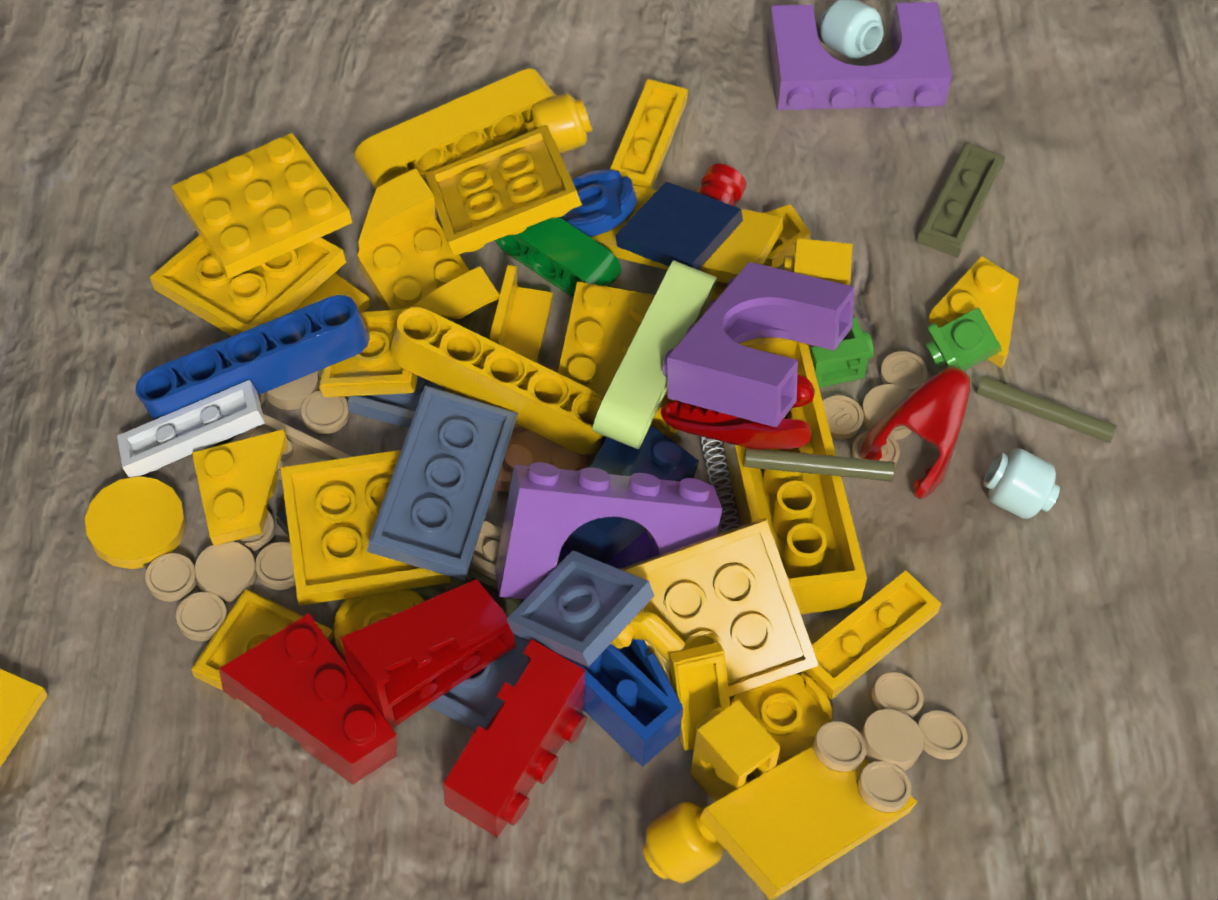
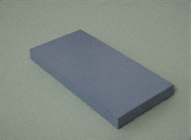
[367,386,518,581]

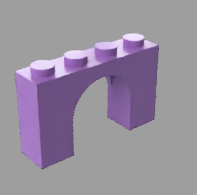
[767,2,952,110]
[663,262,854,427]
[495,462,722,599]

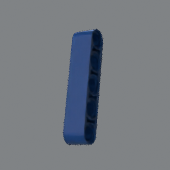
[136,295,370,420]

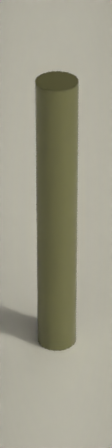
[976,376,1117,443]
[744,448,895,482]

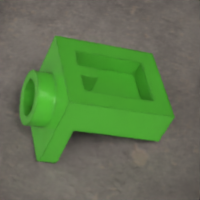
[925,307,1002,371]
[810,316,874,388]

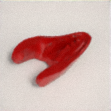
[860,366,970,500]
[661,374,815,449]

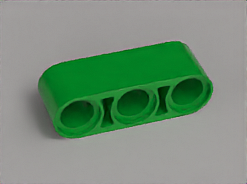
[495,217,622,298]

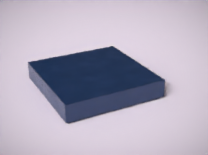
[616,181,743,270]

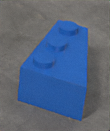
[555,639,683,767]

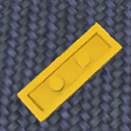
[610,79,688,189]
[802,570,941,700]

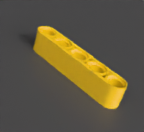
[354,68,557,189]
[390,307,606,454]

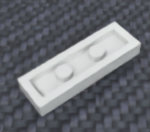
[117,380,265,478]

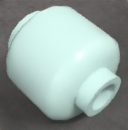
[821,0,884,59]
[983,448,1060,519]

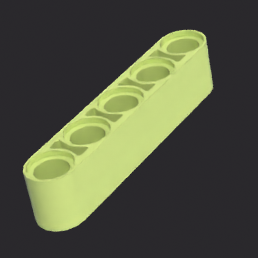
[592,260,717,449]

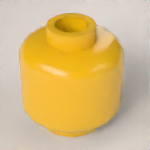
[526,93,593,155]
[643,802,724,883]

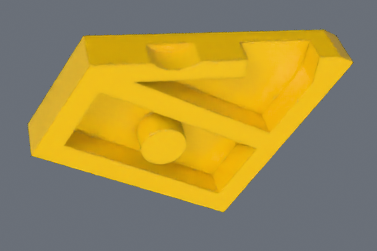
[192,429,288,546]

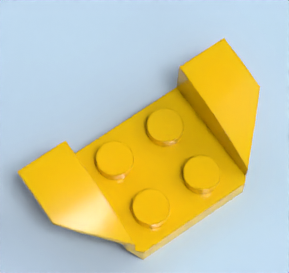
[357,168,500,319]

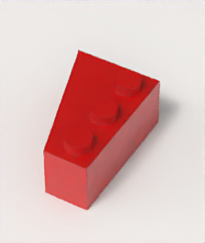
[340,579,515,728]
[219,613,397,785]
[443,639,587,837]

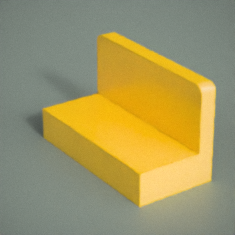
[489,265,553,364]

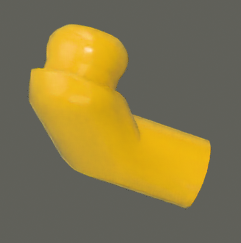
[610,612,685,661]

